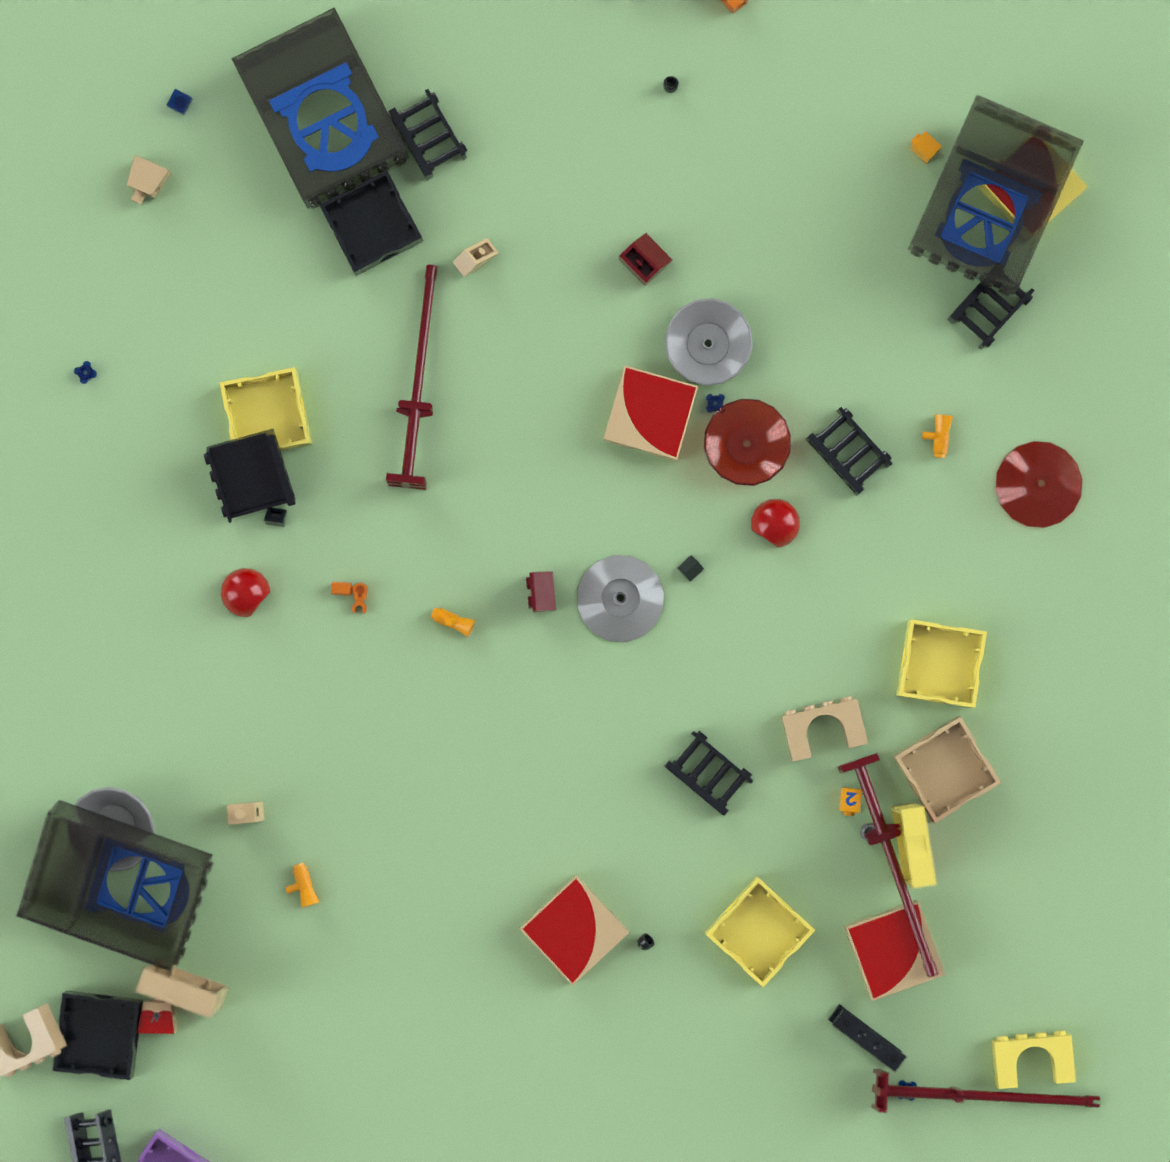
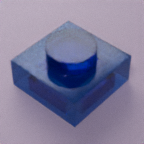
[166,89,193,115]

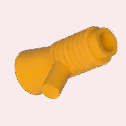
[922,415,953,458]
[431,608,475,637]
[285,863,320,908]

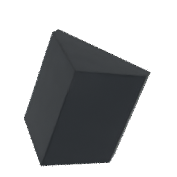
[264,507,287,527]
[678,555,704,582]

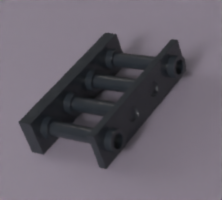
[388,89,467,180]
[947,264,1035,349]
[806,407,893,496]
[664,731,753,816]
[828,1004,907,1072]
[64,1109,121,1162]

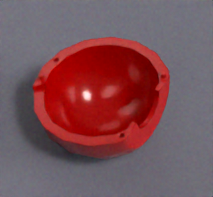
[751,499,800,548]
[221,568,270,617]

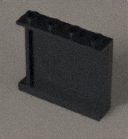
[204,428,296,523]

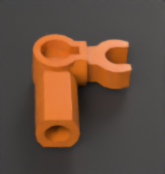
[331,582,368,613]

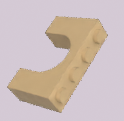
[781,696,868,762]
[0,1003,67,1078]

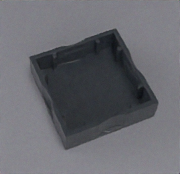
[319,170,424,276]
[52,990,143,1080]

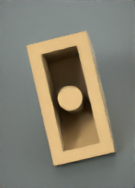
[453,238,498,277]

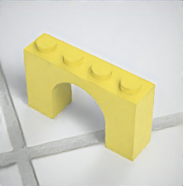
[991,1030,1076,1089]

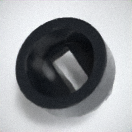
[663,76,679,93]
[637,933,654,951]

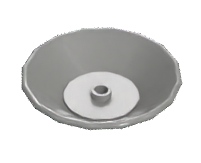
[665,298,753,386]
[577,555,664,642]
[67,787,155,872]

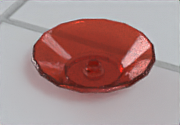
[704,399,791,486]
[995,441,1082,528]

